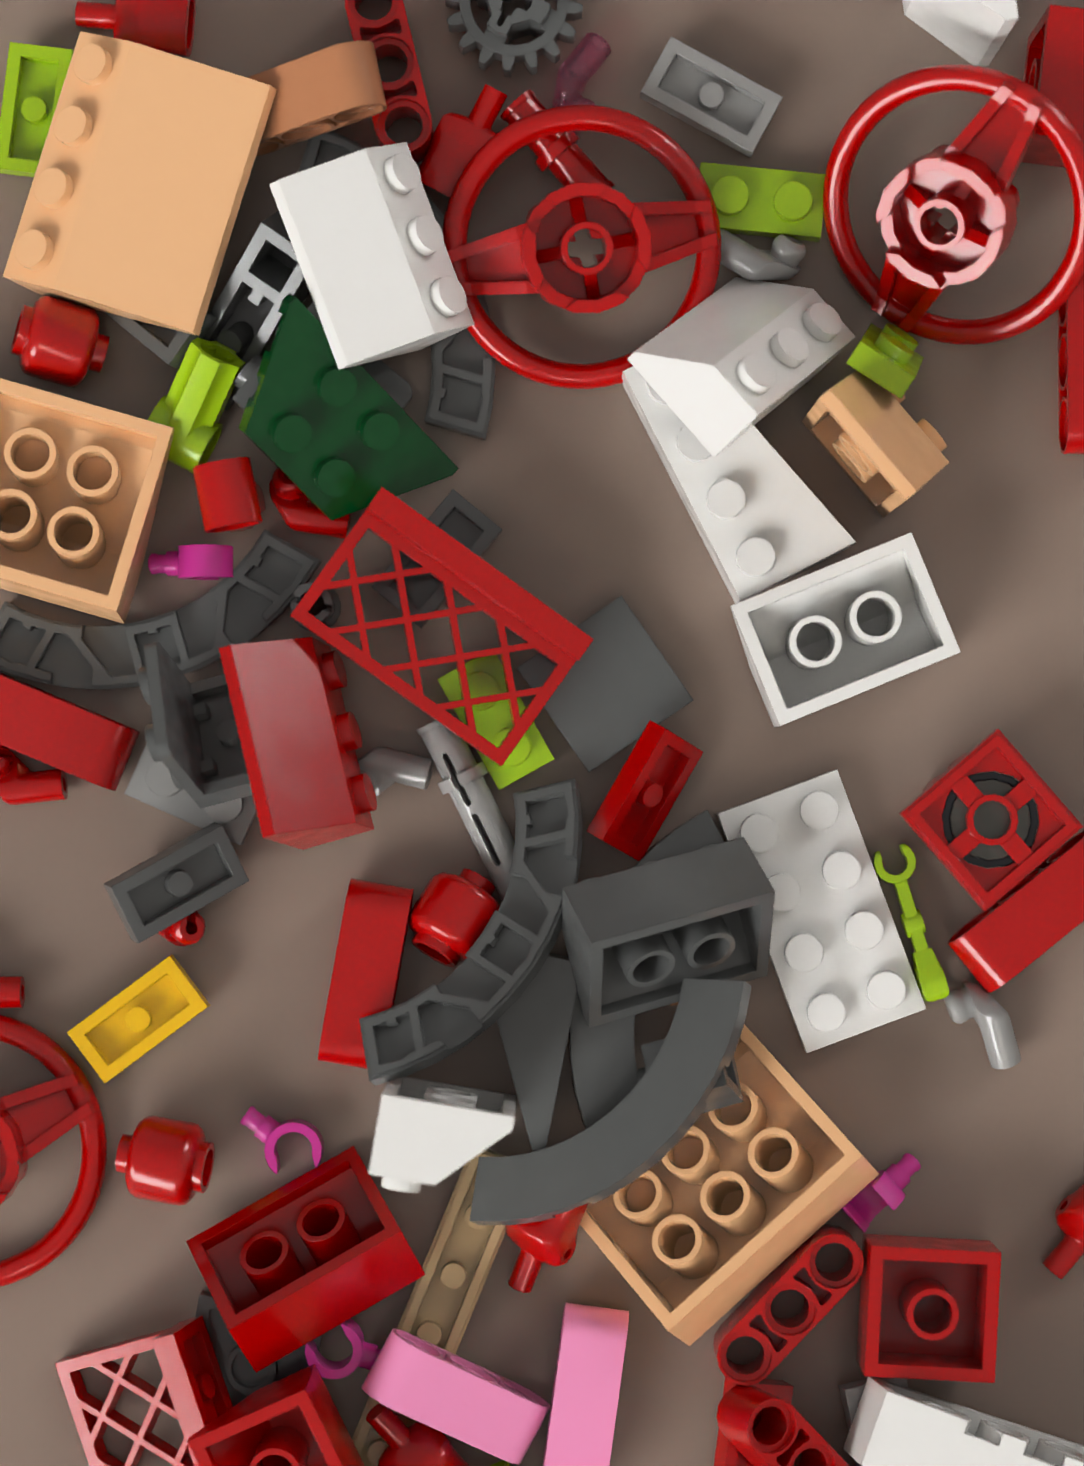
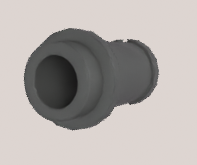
[290,582,341,632]

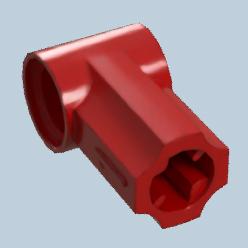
[193,457,266,533]

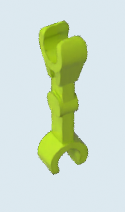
[872,843,950,1002]

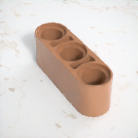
[247,40,387,156]

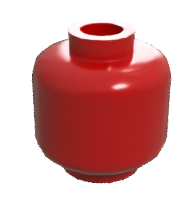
[10,295,110,387]
[408,868,500,968]
[115,1116,215,1206]

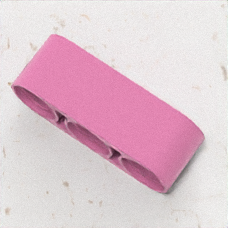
[542,1302,629,1466]
[361,1328,551,1465]

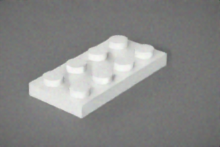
[717,770,926,1053]

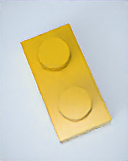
[67,954,210,1083]

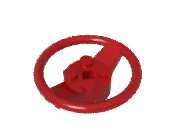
[823,64,1084,345]
[442,104,721,389]
[0,1015,107,1287]

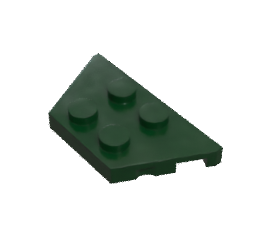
[239,294,459,520]

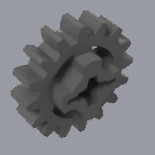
[445,0,583,77]

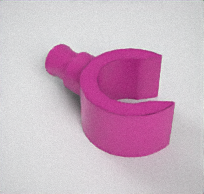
[148,544,233,580]
[240,1106,324,1174]
[842,1153,921,1233]
[305,1318,381,1379]

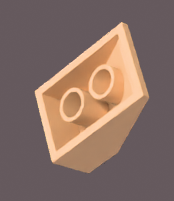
[802,371,949,517]

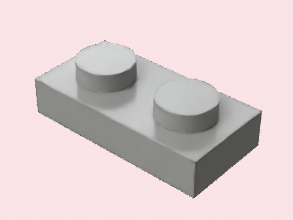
[640,36,783,158]
[124,744,257,846]

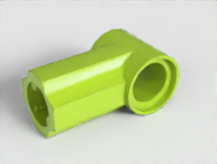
[148,338,246,473]

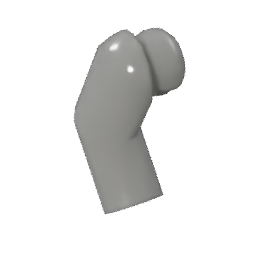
[720,229,806,281]
[358,747,434,797]
[944,982,1021,1069]

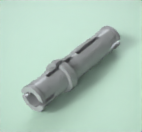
[417,712,515,901]

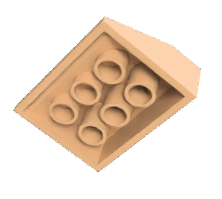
[3,31,277,336]
[0,378,174,624]
[580,1024,879,1346]

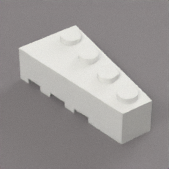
[622,366,856,604]
[843,1377,1084,1466]

